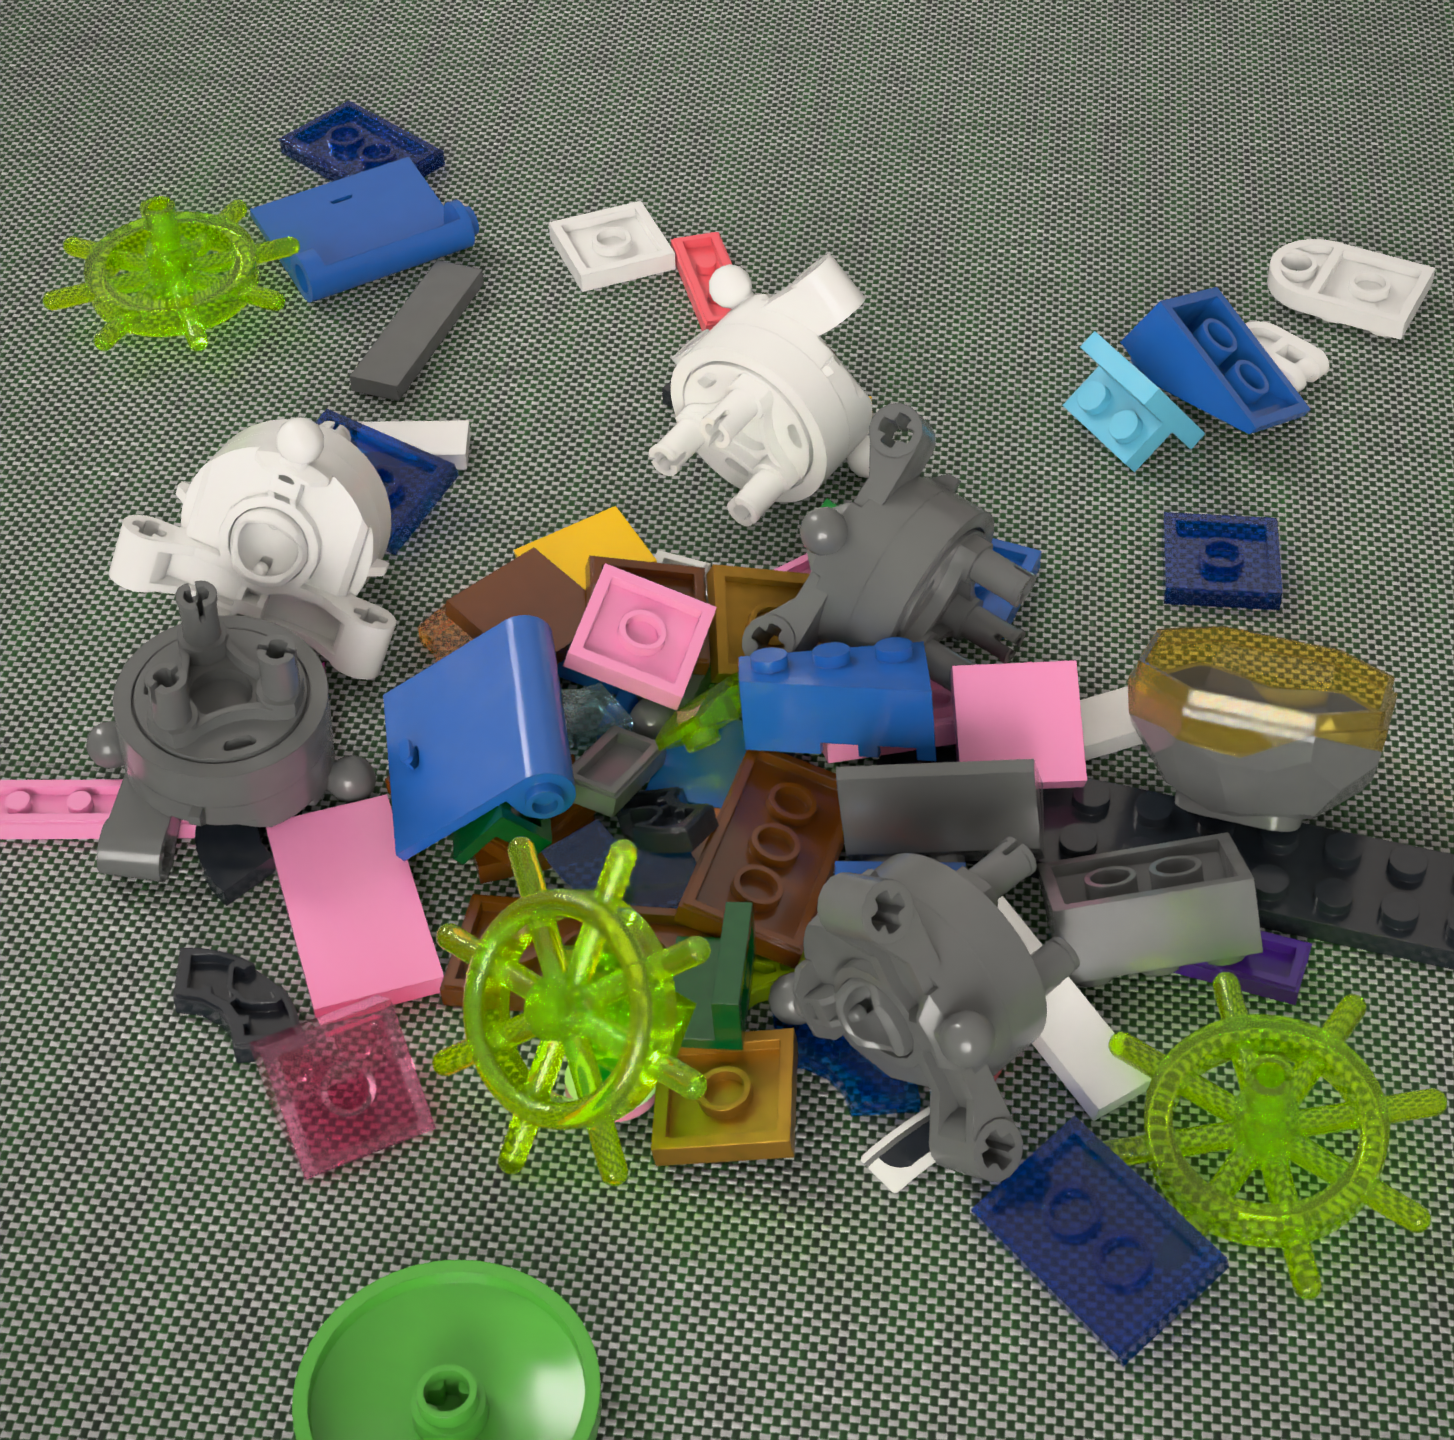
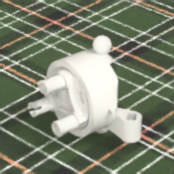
[649,254,872,526]
[108,417,396,680]

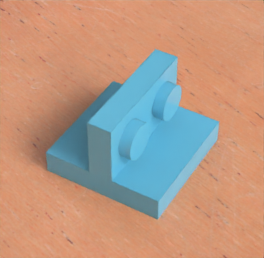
[1062,331,1206,473]

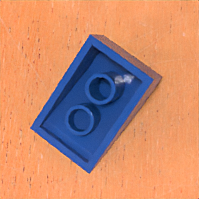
[1120,287,1311,434]

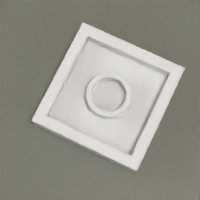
[549,201,676,292]

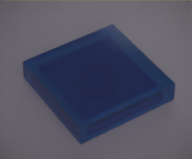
[1162,512,1283,610]

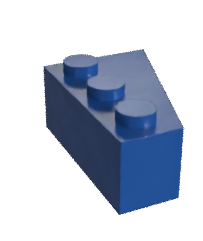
[739,637,936,761]

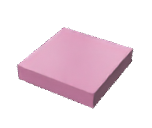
[563,563,717,711]
[950,660,1087,789]

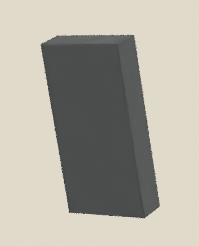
[572,725,667,818]

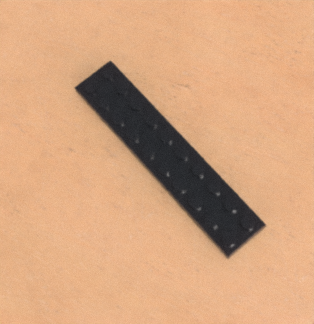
[876,747,1454,970]

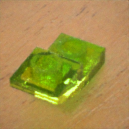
[655,671,742,753]

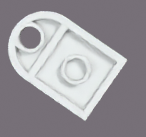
[1267,239,1435,340]

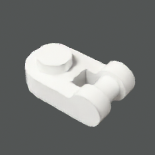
[1245,321,1329,393]

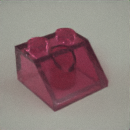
[249,995,436,1180]

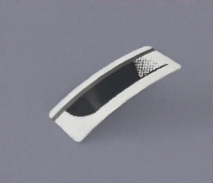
[861,1106,936,1193]

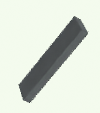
[350,260,484,401]

